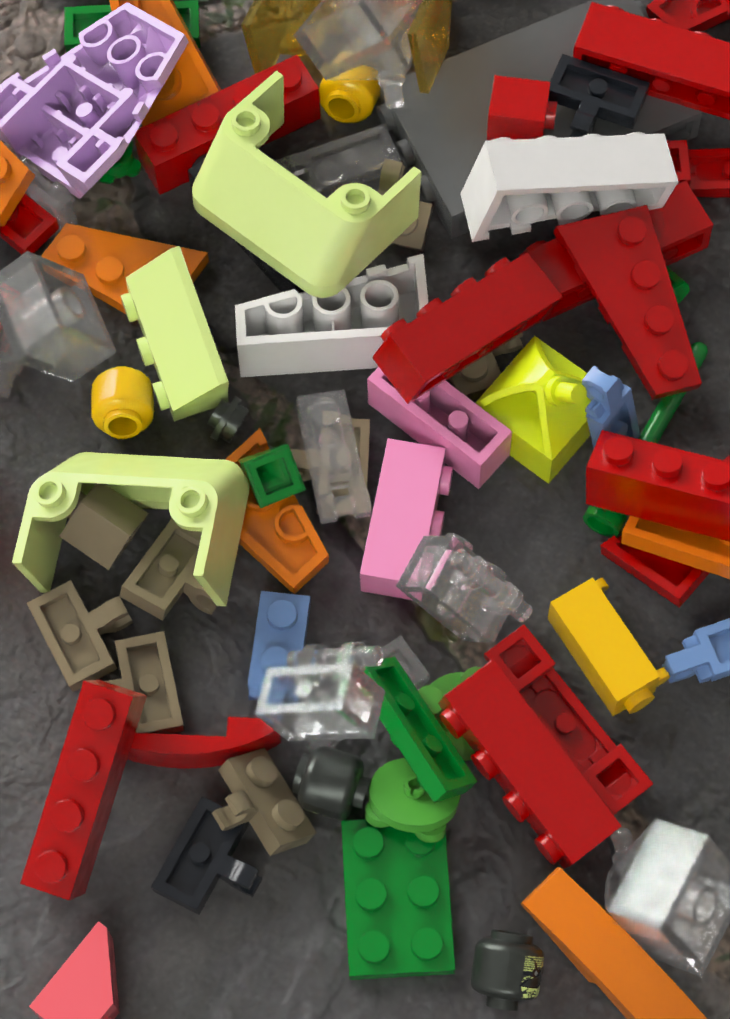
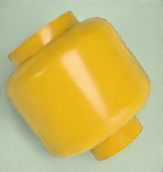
[319,54,383,123]
[91,366,154,439]

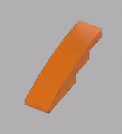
[520,867,707,1019]

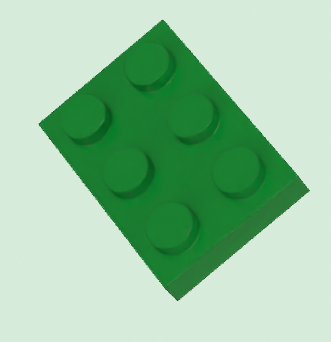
[341,819,455,980]

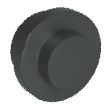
[207,396,249,443]

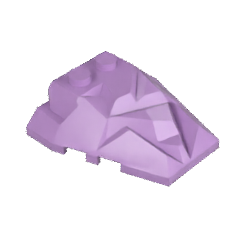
[0,2,189,199]

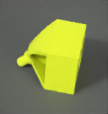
[475,336,591,484]

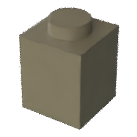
[59,483,149,570]

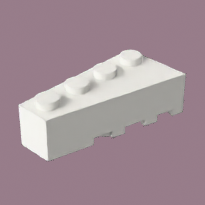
[460,132,679,242]
[235,254,428,377]

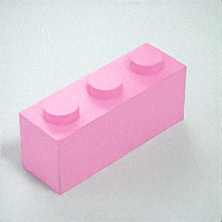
[367,367,512,489]
[360,438,453,601]

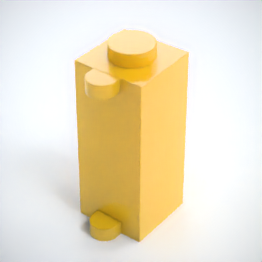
[548,578,670,716]

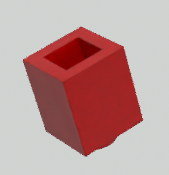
[487,75,558,141]

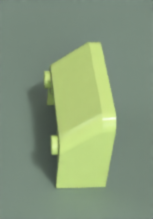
[192,71,421,298]
[12,452,250,606]

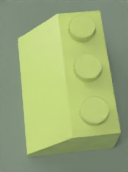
[120,246,229,422]

